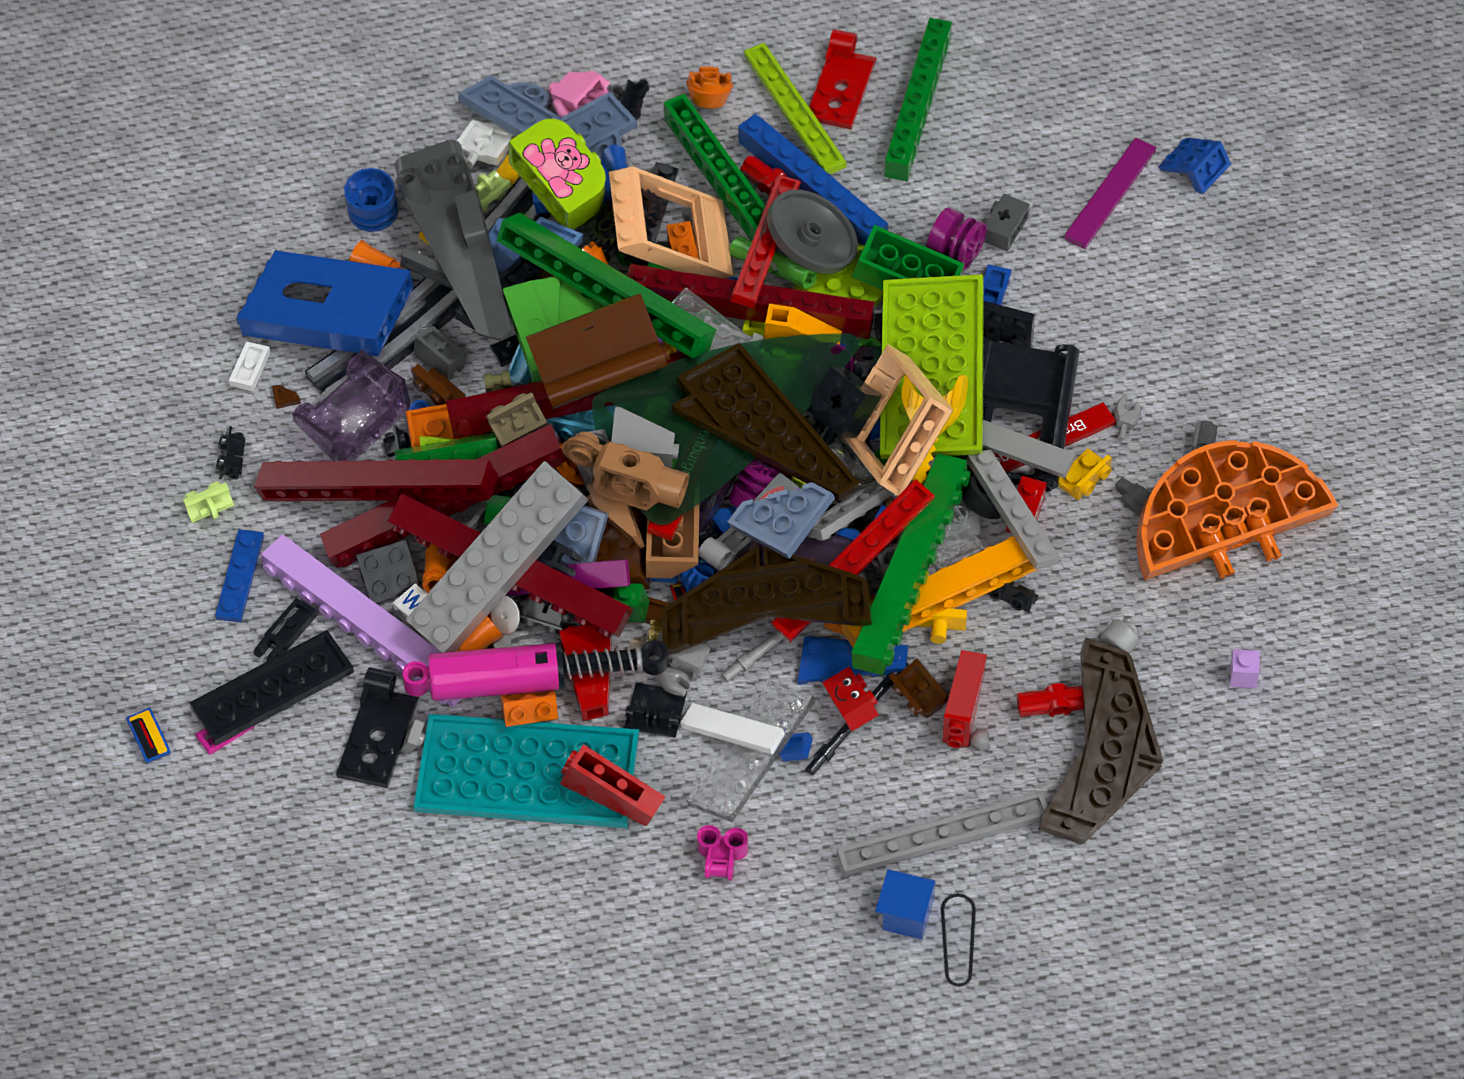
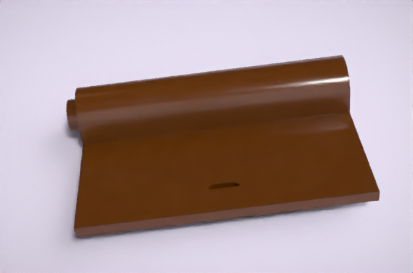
[526,293,671,409]

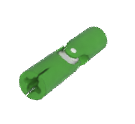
[730,236,817,289]

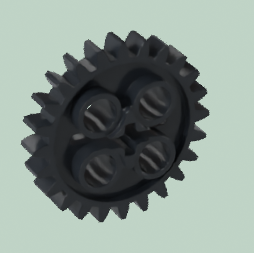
[587,188,663,253]

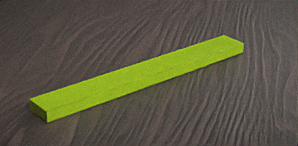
[743,42,847,175]

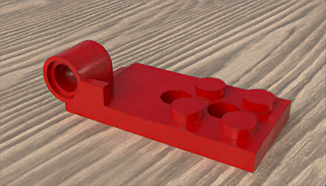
[809,29,877,130]

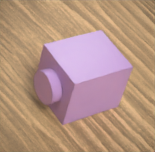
[1230,649,1260,688]

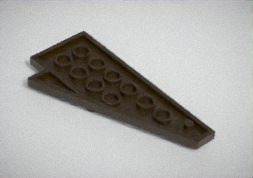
[672,343,860,501]

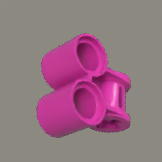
[697,825,748,881]

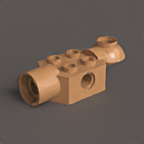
[562,431,689,511]

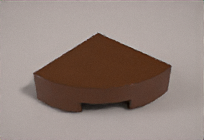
[272,385,301,409]

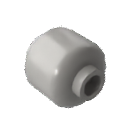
[1100,619,1139,654]

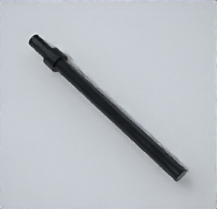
[806,662,909,776]

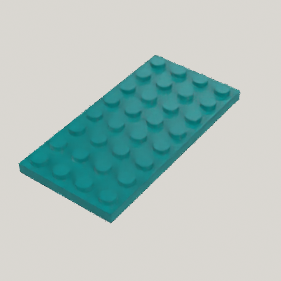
[414,714,640,828]

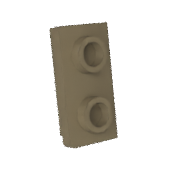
[487,393,548,447]

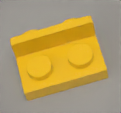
[1058,448,1112,500]

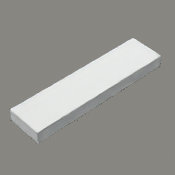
[680,703,785,755]

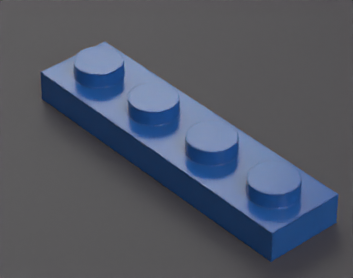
[215,529,264,623]

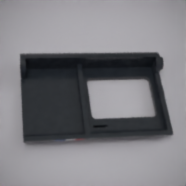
[959,336,1080,492]

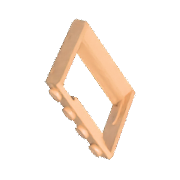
[609,166,734,279]
[843,344,953,496]

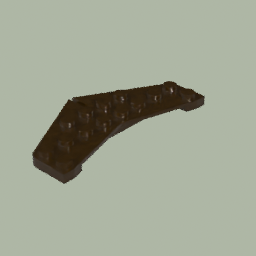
[662,545,872,655]
[1038,638,1163,843]

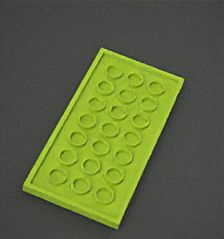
[880,274,984,459]

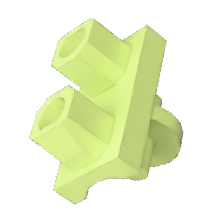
[474,170,511,213]
[183,481,234,523]

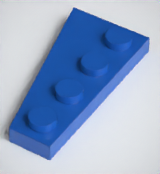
[798,636,909,685]

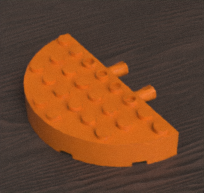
[1136,440,1338,581]

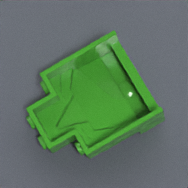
[503,277,605,383]

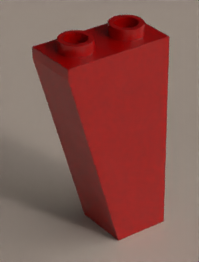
[559,624,612,721]
[942,650,987,748]
[560,744,666,827]

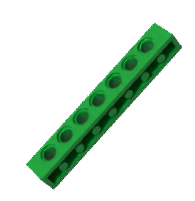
[884,17,952,182]
[663,93,766,241]

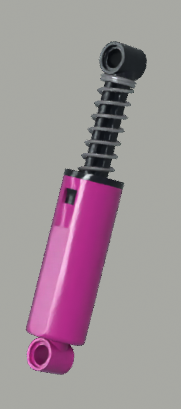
[402,640,668,701]

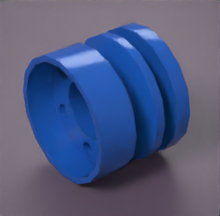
[344,168,399,232]

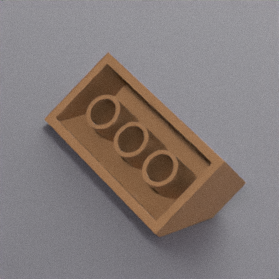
[646,480,700,578]

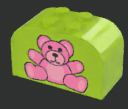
[509,119,606,230]

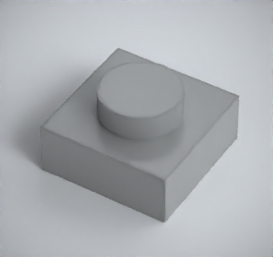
[400,719,425,754]

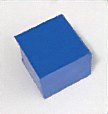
[875,869,936,940]

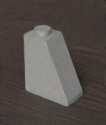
[611,407,679,468]

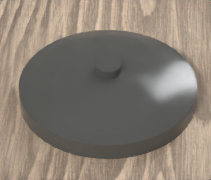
[767,190,858,274]

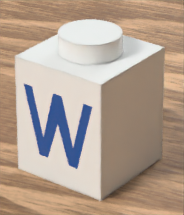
[393,584,427,630]

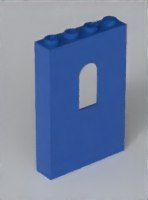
[237,250,414,357]

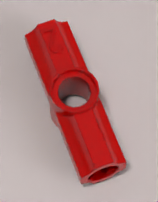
[740,155,801,196]
[1016,683,1084,717]

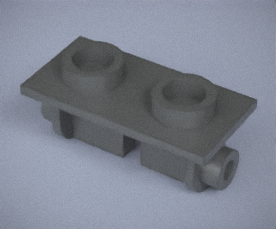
[519,598,571,634]

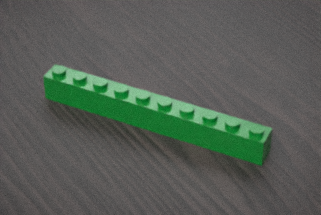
[496,213,717,359]
[851,453,970,676]

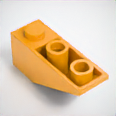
[764,304,842,348]

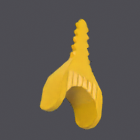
[901,374,968,485]

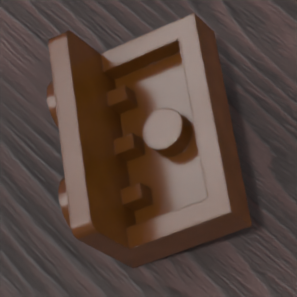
[411,364,466,406]
[889,658,949,718]

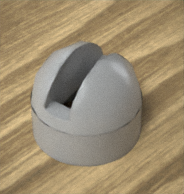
[871,701,891,723]
[970,728,990,751]

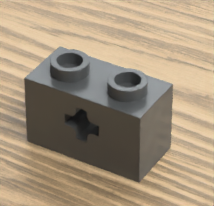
[982,193,1030,252]

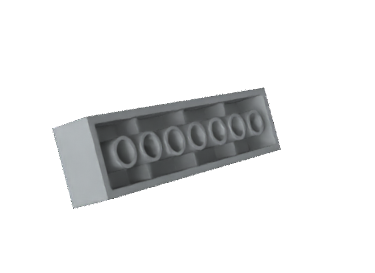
[405,461,588,653]

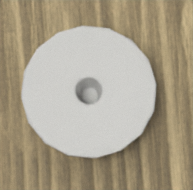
[491,596,520,634]

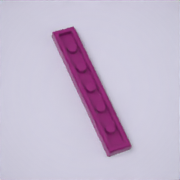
[1064,137,1157,249]
[505,559,631,596]

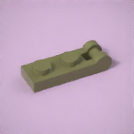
[484,370,511,393]

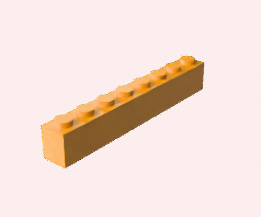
[841,536,1039,647]

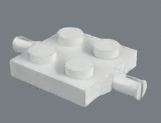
[457,120,516,169]

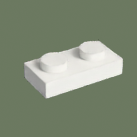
[229,341,271,391]

